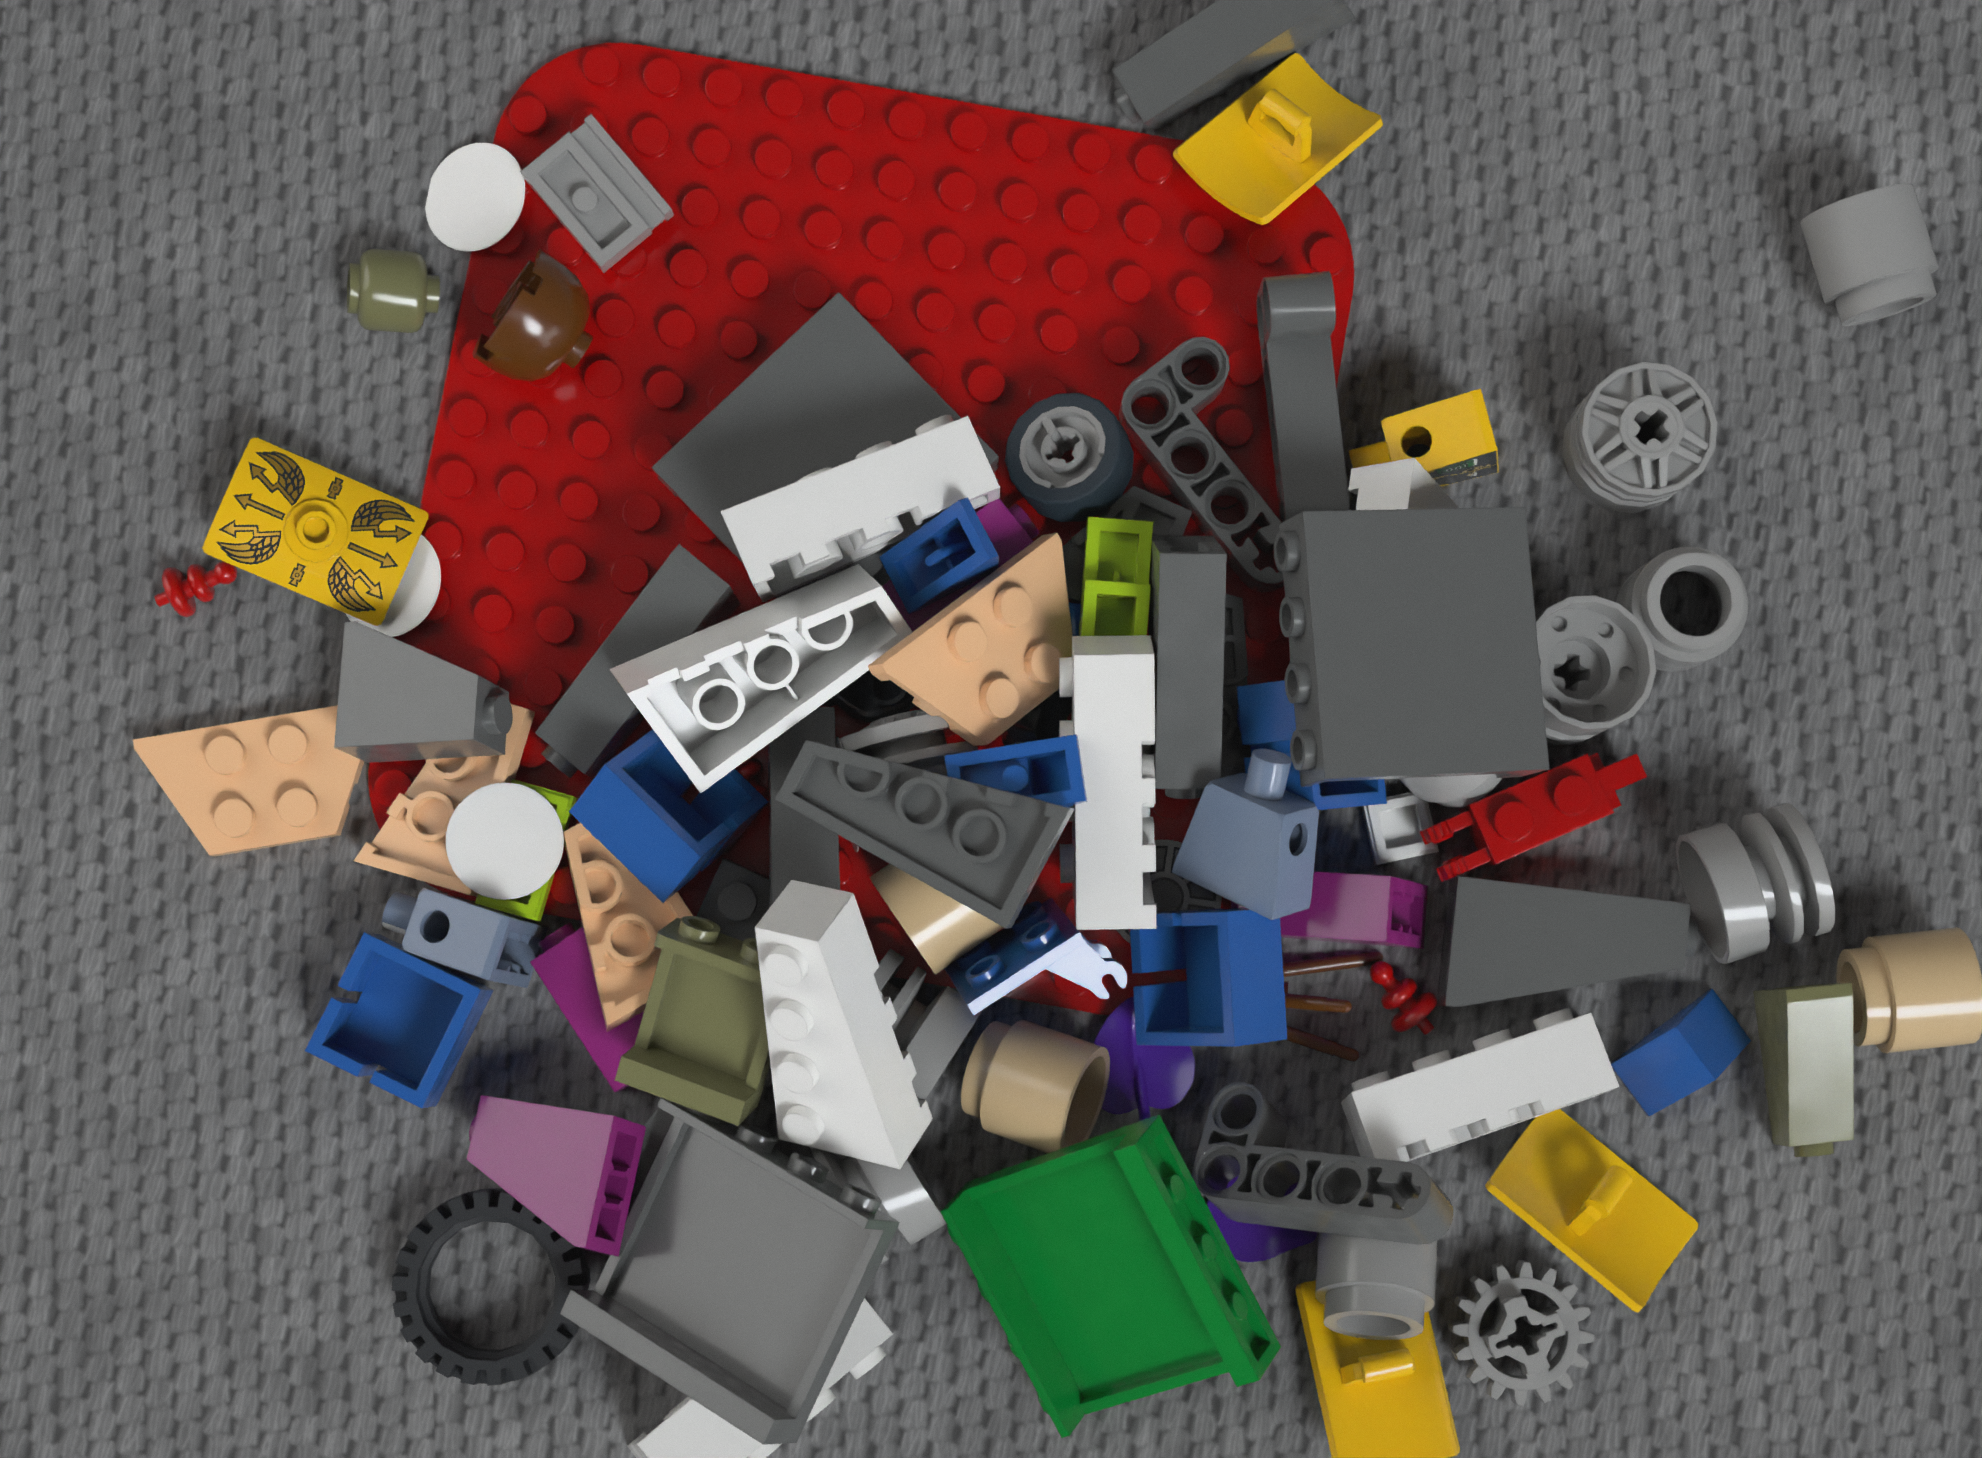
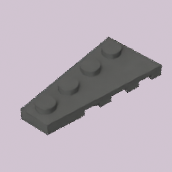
[775,740,1075,929]

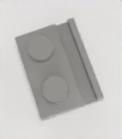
[520,114,674,273]

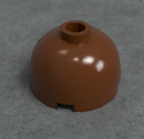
[472,249,593,381]

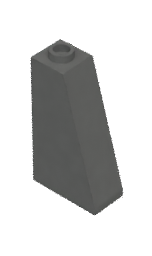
[1112,0,1356,131]
[1149,535,1227,799]
[535,544,741,779]
[768,706,840,908]
[1436,876,1698,1007]

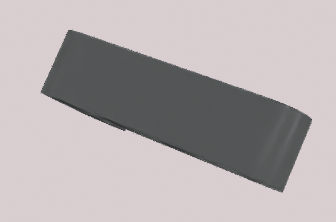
[1257,271,1350,523]
[1119,337,1284,593]
[1192,1082,1453,1245]

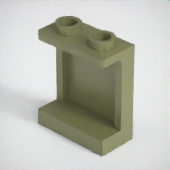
[615,916,770,1126]

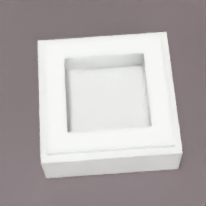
[1361,792,1439,866]

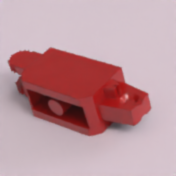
[1420,753,1647,882]

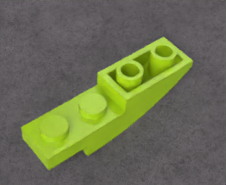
[1071,517,1153,720]

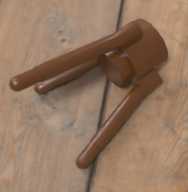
[1283,952,1384,1062]

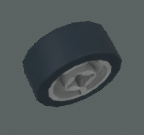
[1005,393,1134,522]

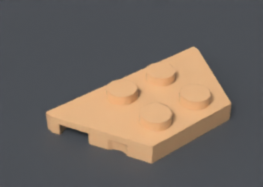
[868,533,1072,746]
[133,705,365,856]

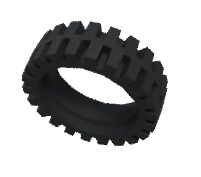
[391,1188,591,1386]

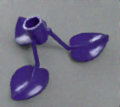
[1094,997,1317,1262]

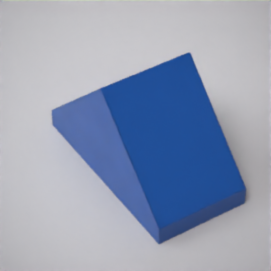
[879,497,999,614]
[1611,989,1751,1116]

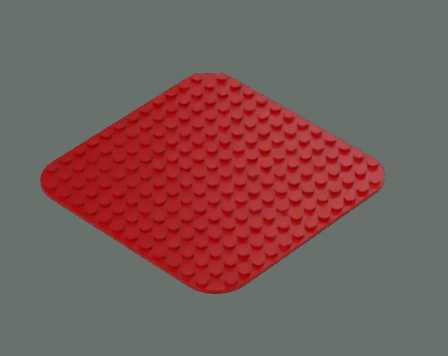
[368,42,1354,1015]

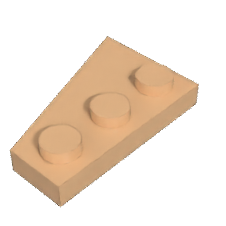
[354,704,535,897]
[563,823,693,1032]

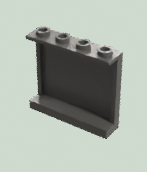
[652,292,999,599]
[1274,507,1549,787]
[560,1098,900,1445]

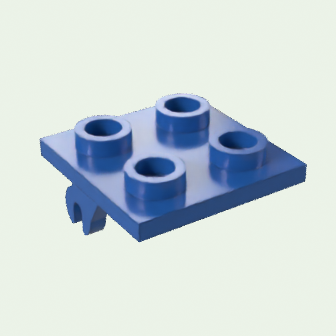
[944,898,1127,1015]

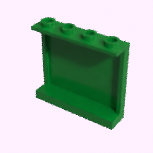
[940,1115,1281,1438]

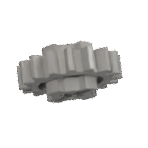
[1448,1260,1595,1406]

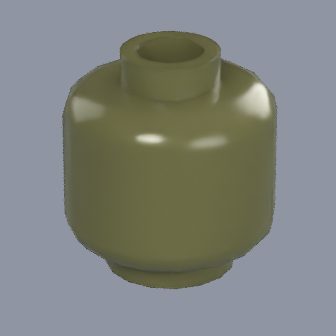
[347,249,440,333]

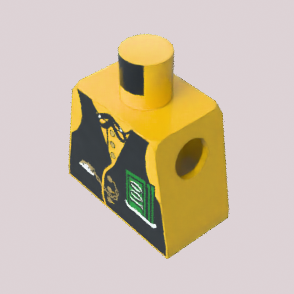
[1349,388,1499,486]

